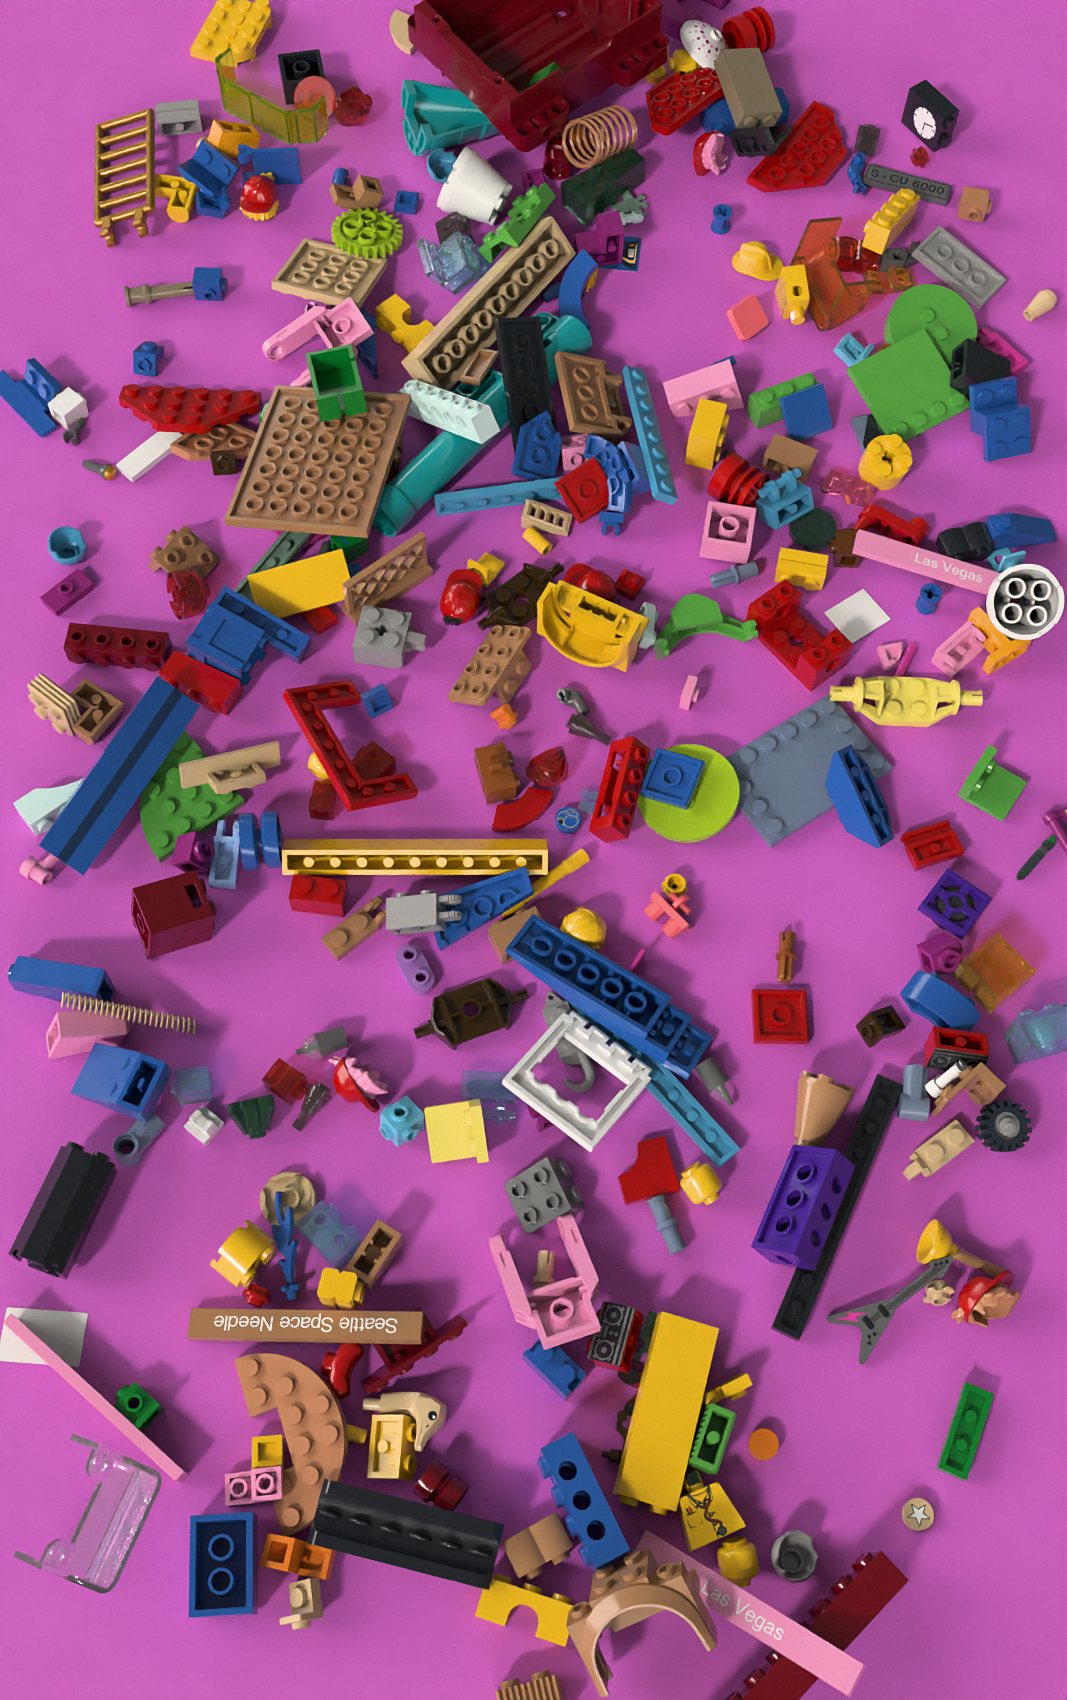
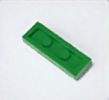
[935,1382,994,1481]

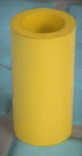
[523,526,553,556]

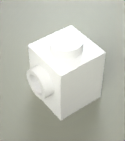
[48,387,89,430]

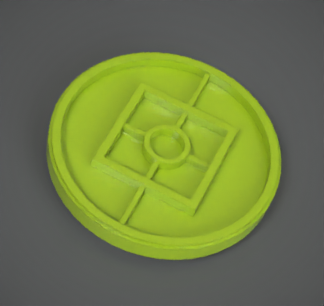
[637,744,740,843]

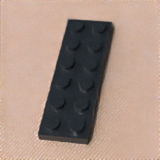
[494,316,561,458]

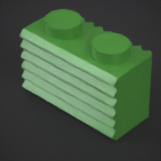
[687,1403,737,1476]

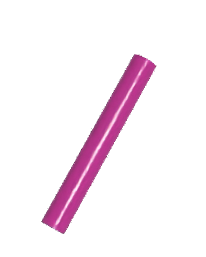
[892,643,918,677]

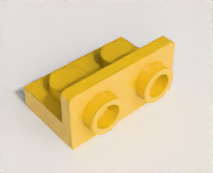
[367,1415,417,1482]

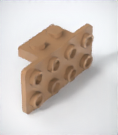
[447,624,532,706]

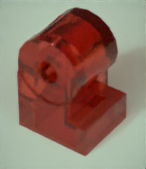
[308,780,336,821]

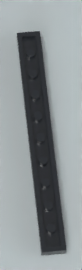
[770,1074,903,1342]

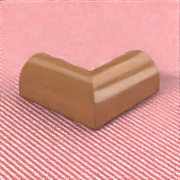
[70,678,125,745]

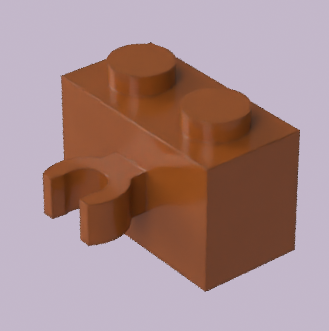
[474,742,520,805]

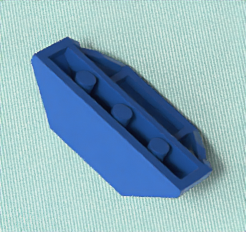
[825,744,894,848]

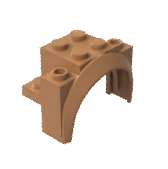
[566,1548,717,1697]

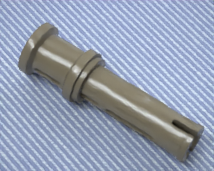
[124,281,194,307]

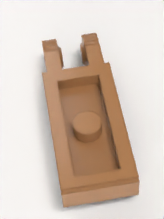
[321,896,386,961]

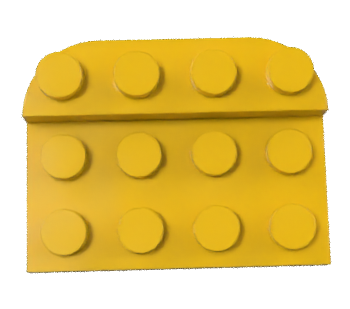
[190,0,273,67]

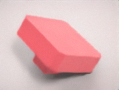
[726,295,768,341]

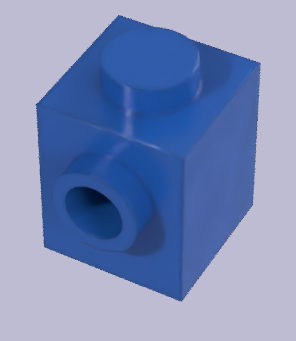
[192,267,228,301]

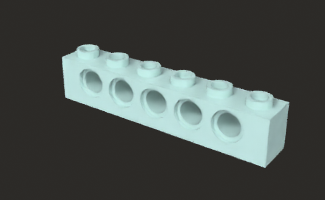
[398,379,500,444]

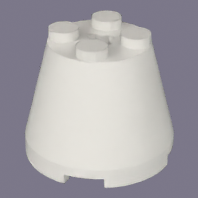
[437,146,513,226]
[986,564,1064,640]

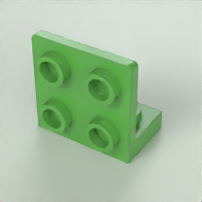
[957,745,1027,821]

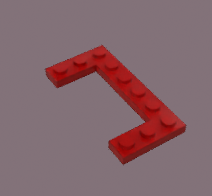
[282,679,419,812]

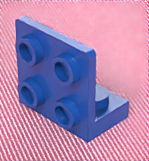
[177,138,241,197]

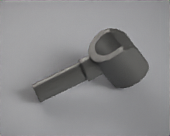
[62,418,85,446]

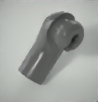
[556,688,590,718]

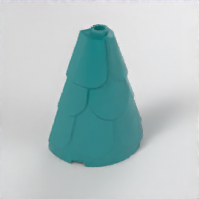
[401,80,500,155]

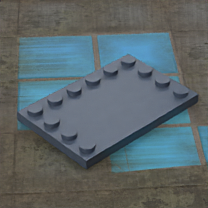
[726,694,893,848]

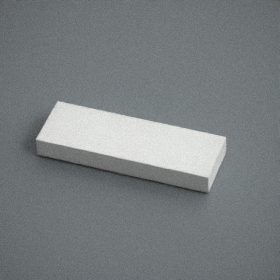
[116,432,182,483]

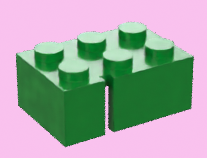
[305,344,367,422]

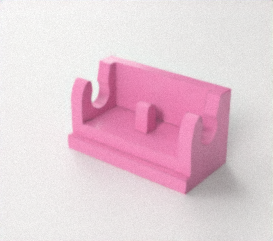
[931,621,986,679]

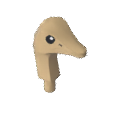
[363,1392,447,1452]

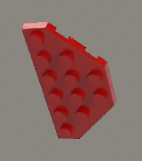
[645,67,724,136]
[747,101,847,193]
[119,384,262,434]

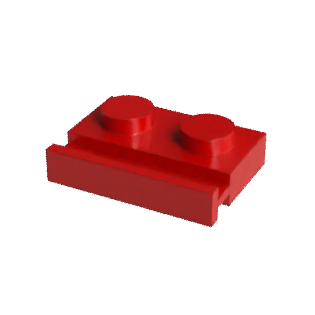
[900,819,964,871]

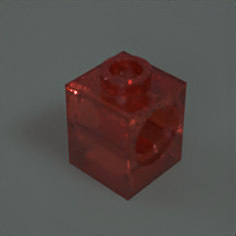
[262,1058,308,1106]

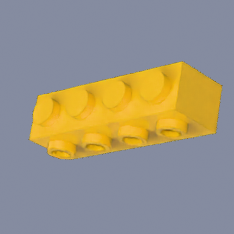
[862,188,921,255]

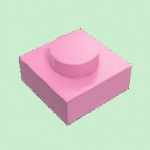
[679,675,700,711]

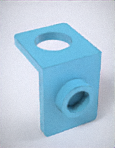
[987,548,1026,573]

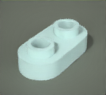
[638,602,658,649]

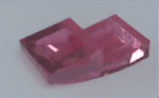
[821,470,876,507]

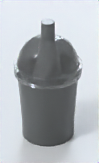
[296,1026,349,1060]
[695,1056,735,1107]

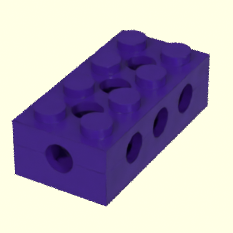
[751,1144,855,1270]

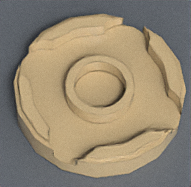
[260,1172,317,1229]

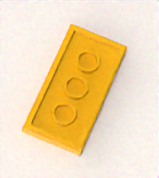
[247,549,354,619]

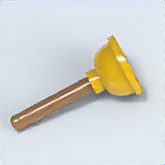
[916,1219,1006,1277]

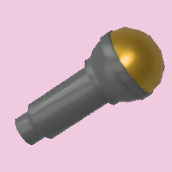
[82,460,116,480]

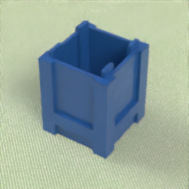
[185,602,267,687]

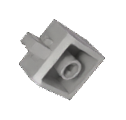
[352,605,427,669]

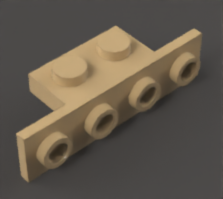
[179,741,281,794]

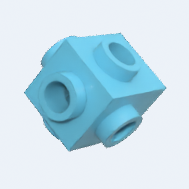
[379,1096,424,1147]

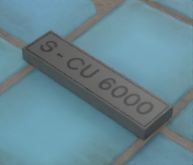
[862,164,952,206]

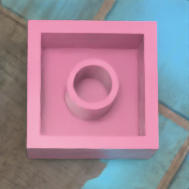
[699,501,756,564]

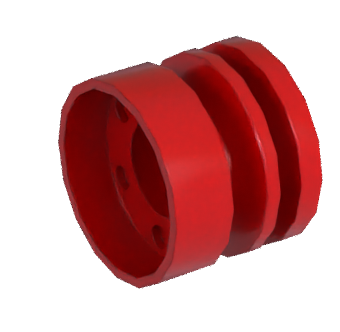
[721,6,776,54]
[707,452,770,508]

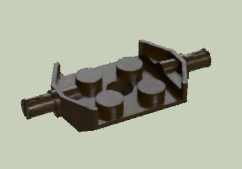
[477,562,564,631]
[413,977,529,1050]

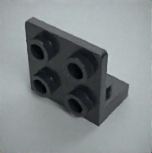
[729,125,793,157]

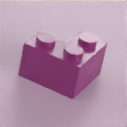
[574,211,625,266]

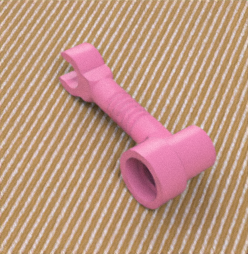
[20,854,59,886]

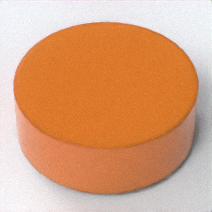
[748,1428,779,1461]

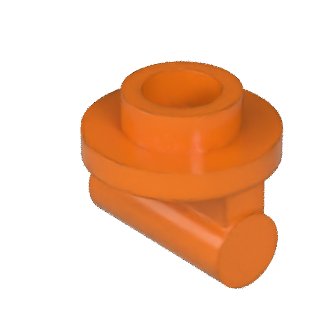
[490,704,518,730]

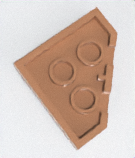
[170,422,257,461]

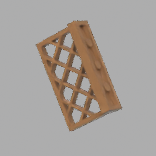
[341,531,433,627]

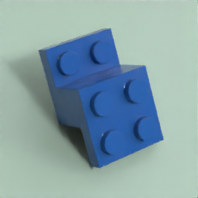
[969,376,1031,462]

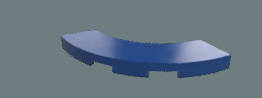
[558,249,598,330]
[584,434,633,513]

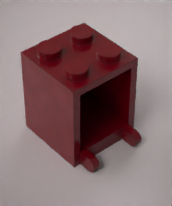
[131,870,217,959]

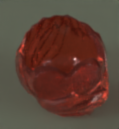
[334,87,373,127]

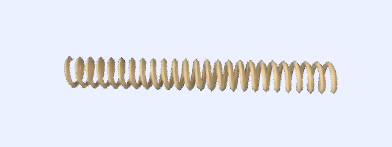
[61,992,196,1035]

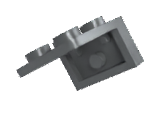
[504,1157,586,1234]

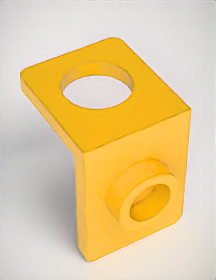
[467,552,505,588]

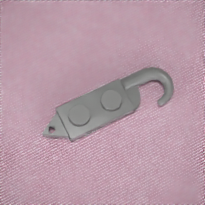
[542,991,596,1092]

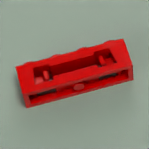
[589,736,650,843]

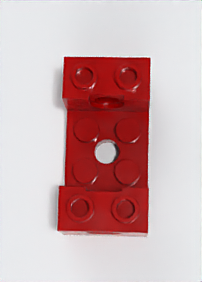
[745,579,854,692]

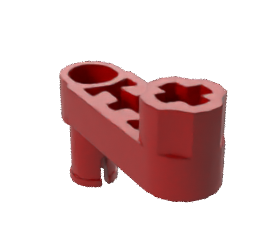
[851,504,930,547]

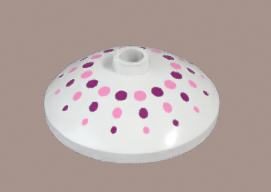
[680,20,729,71]

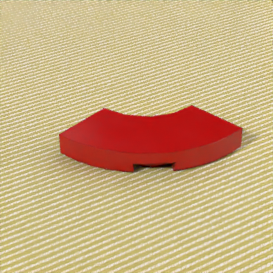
[492,787,553,832]

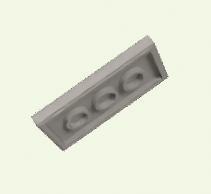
[911,225,1007,310]

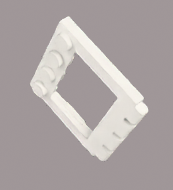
[502,1010,653,1152]

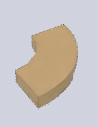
[390,9,416,55]

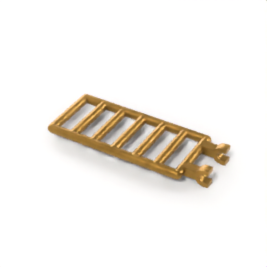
[94,108,155,247]

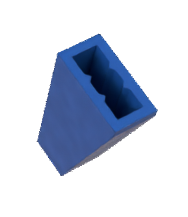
[7,956,116,1010]

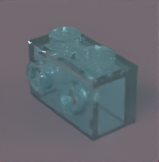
[296,1200,362,1270]

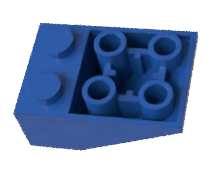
[70,1042,172,1123]

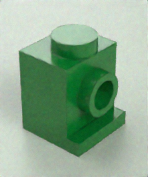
[114,1382,165,1433]

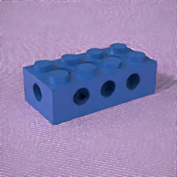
[536,1432,630,1571]

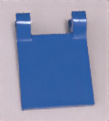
[238,144,302,187]

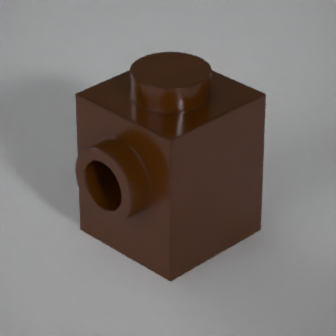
[829,529,862,568]

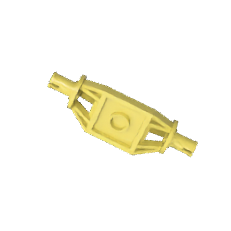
[830,676,983,727]

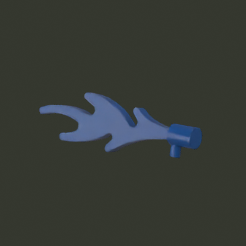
[271,1191,302,1300]

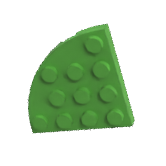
[140,730,245,863]

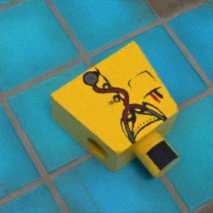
[677,1470,746,1552]

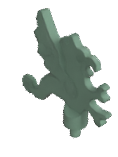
[598,188,648,231]

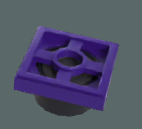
[917,868,992,940]

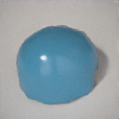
[427,148,457,184]
[48,526,86,566]

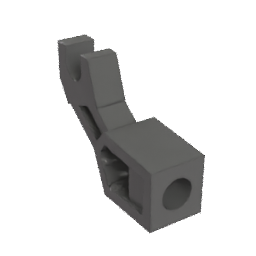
[877,241,919,274]

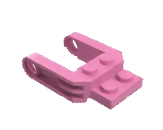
[262,297,374,388]
[488,1212,601,1350]

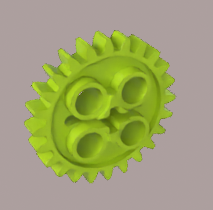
[331,207,403,260]

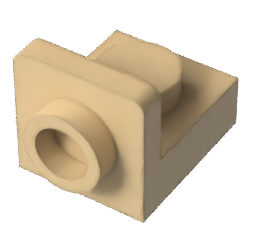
[279,1578,323,1630]

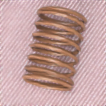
[562,105,637,169]

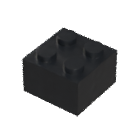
[277,49,326,105]

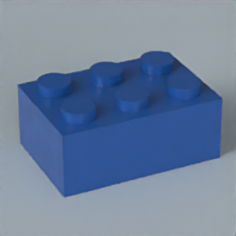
[188,1512,257,1619]

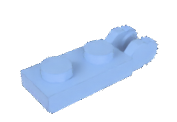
[209,820,241,889]

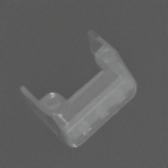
[13,1433,161,1594]

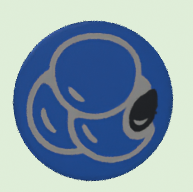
[555,807,581,834]

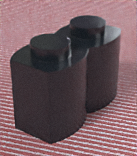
[936,522,994,562]

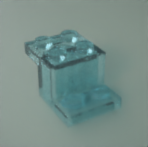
[416,231,492,295]

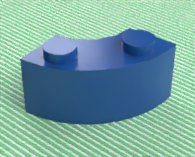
[900,970,981,1032]

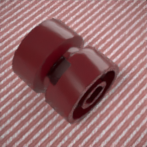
[543,136,573,180]
[412,1459,470,1511]

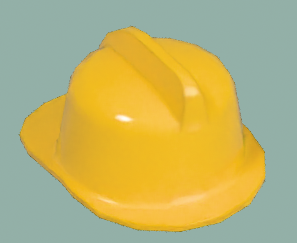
[732,241,784,281]

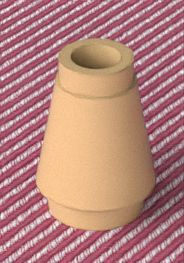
[1023,289,1057,321]

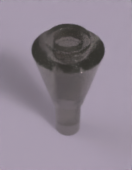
[566,711,612,746]
[292,1081,333,1132]

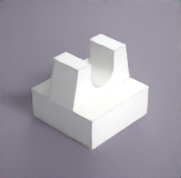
[184,1105,225,1146]

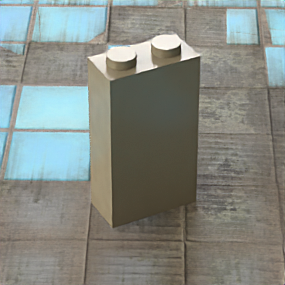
[714,48,783,129]

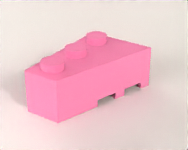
[663,359,745,418]

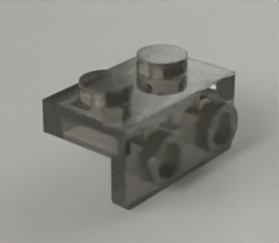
[435,211,476,261]

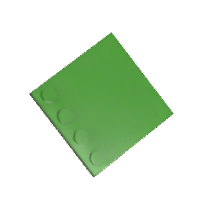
[846,329,970,443]

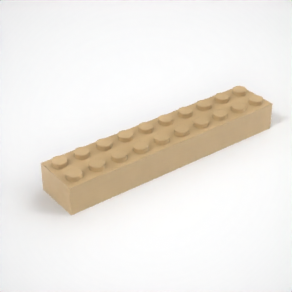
[401,216,576,391]

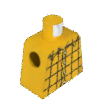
[775,265,810,325]

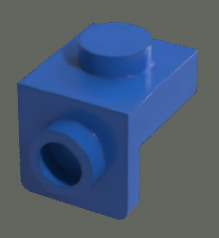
[195,187,231,219]
[133,341,164,377]

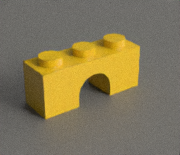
[375,294,435,354]
[475,1573,573,1647]

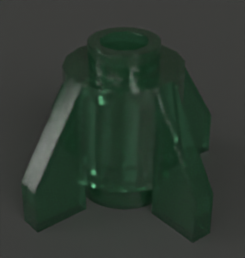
[227,1094,275,1140]

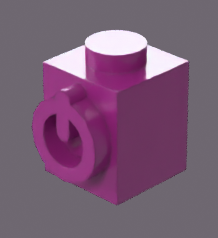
[171,831,215,873]
[917,932,963,976]

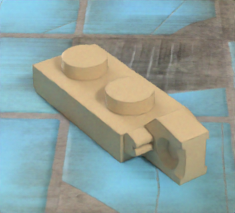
[902,1120,974,1181]

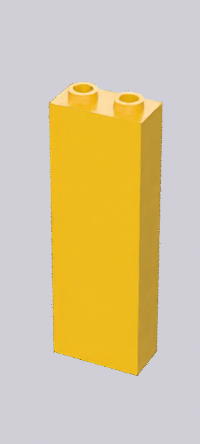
[613,1311,719,1516]

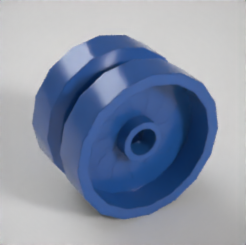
[239,810,284,871]

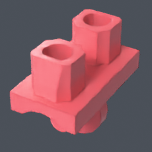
[644,891,692,939]

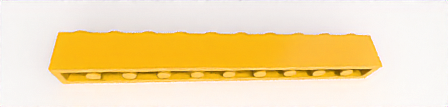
[281,839,548,875]

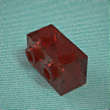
[351,741,397,781]

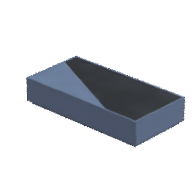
[850,414,882,453]

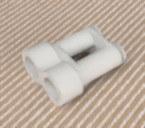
[925,1060,968,1098]

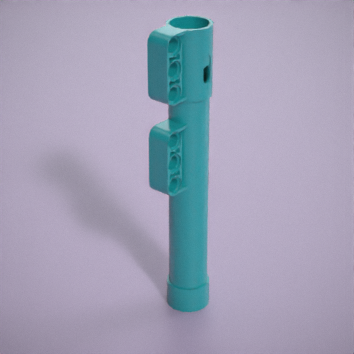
[372,312,593,537]

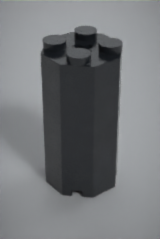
[8,1141,118,1279]

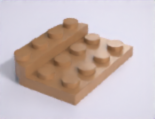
[554,351,632,446]

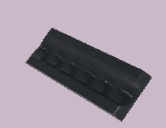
[307,1479,504,1590]

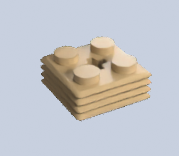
[28,673,82,736]

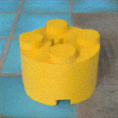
[858,434,912,491]
[210,1219,276,1289]

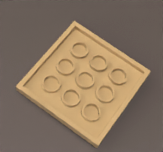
[272,238,388,309]

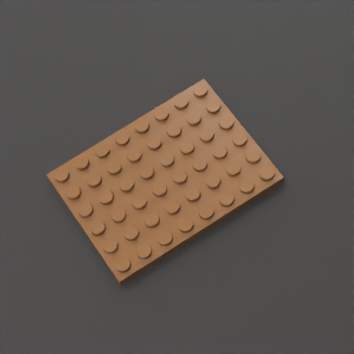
[224,385,412,538]

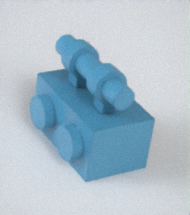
[756,468,814,530]

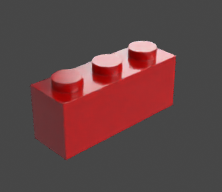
[159,650,243,716]

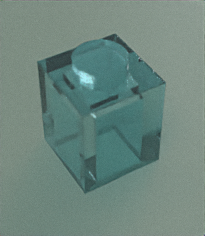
[170,1066,214,1105]

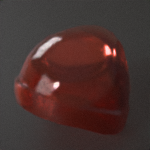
[525,746,569,787]

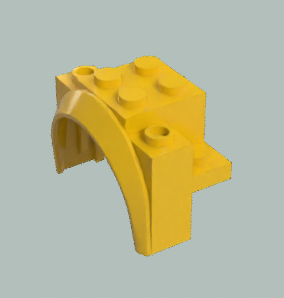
[537,580,649,672]

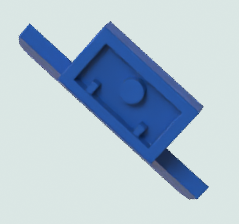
[0,358,62,437]

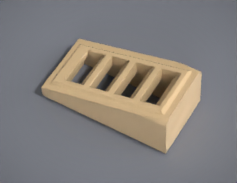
[521,499,573,537]

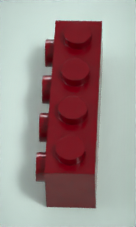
[63,623,172,672]

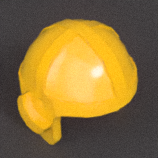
[560,907,606,953]

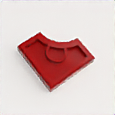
[618,1136,680,1205]

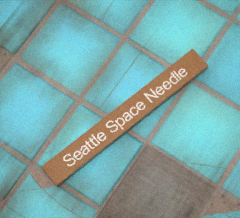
[187,1308,424,1344]

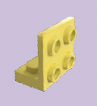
[424,1099,489,1163]

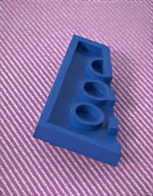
[434,867,534,951]

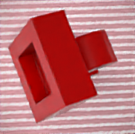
[615,569,646,602]

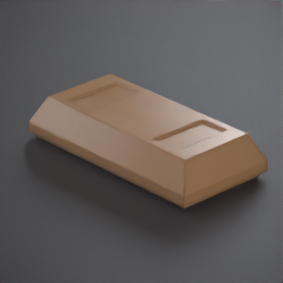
[459,348,499,387]

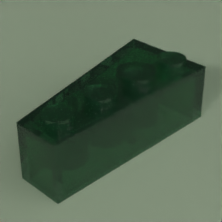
[561,148,645,227]

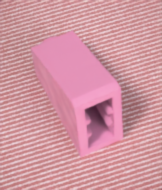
[46,1008,130,1059]

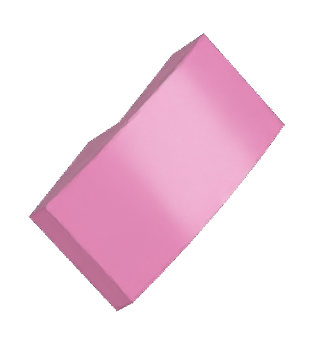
[225,1466,283,1507]

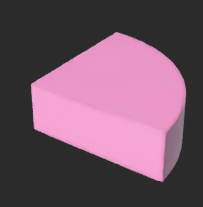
[877,642,903,671]

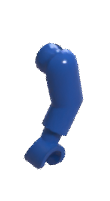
[847,152,867,195]

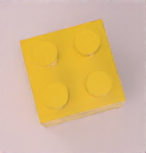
[685,398,730,470]

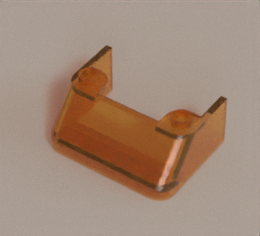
[790,217,876,331]

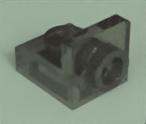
[853,124,880,157]

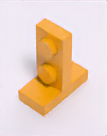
[967,607,1032,675]

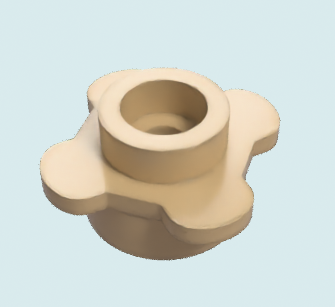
[923,1280,955,1306]

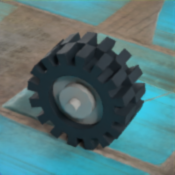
[975,1101,1032,1152]

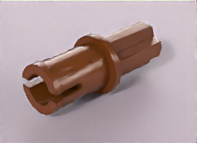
[776,930,797,984]

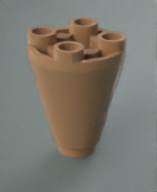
[794,1070,855,1147]

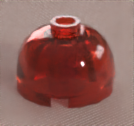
[166,570,211,620]

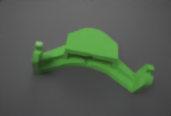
[653,593,758,660]

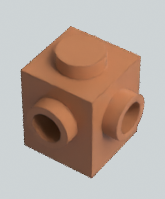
[957,186,992,222]

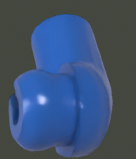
[332,167,349,186]

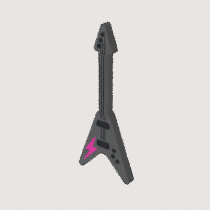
[827,1256,954,1365]

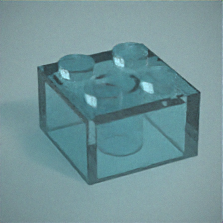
[1004,1003,1067,1065]

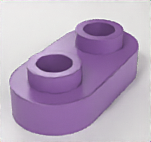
[396,944,435,995]

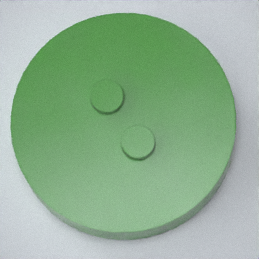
[883,284,977,371]

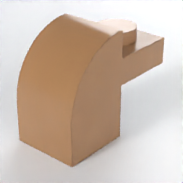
[329,174,384,212]

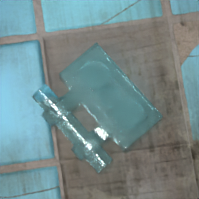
[461,1070,517,1124]

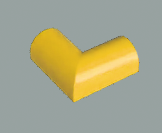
[155,174,199,223]

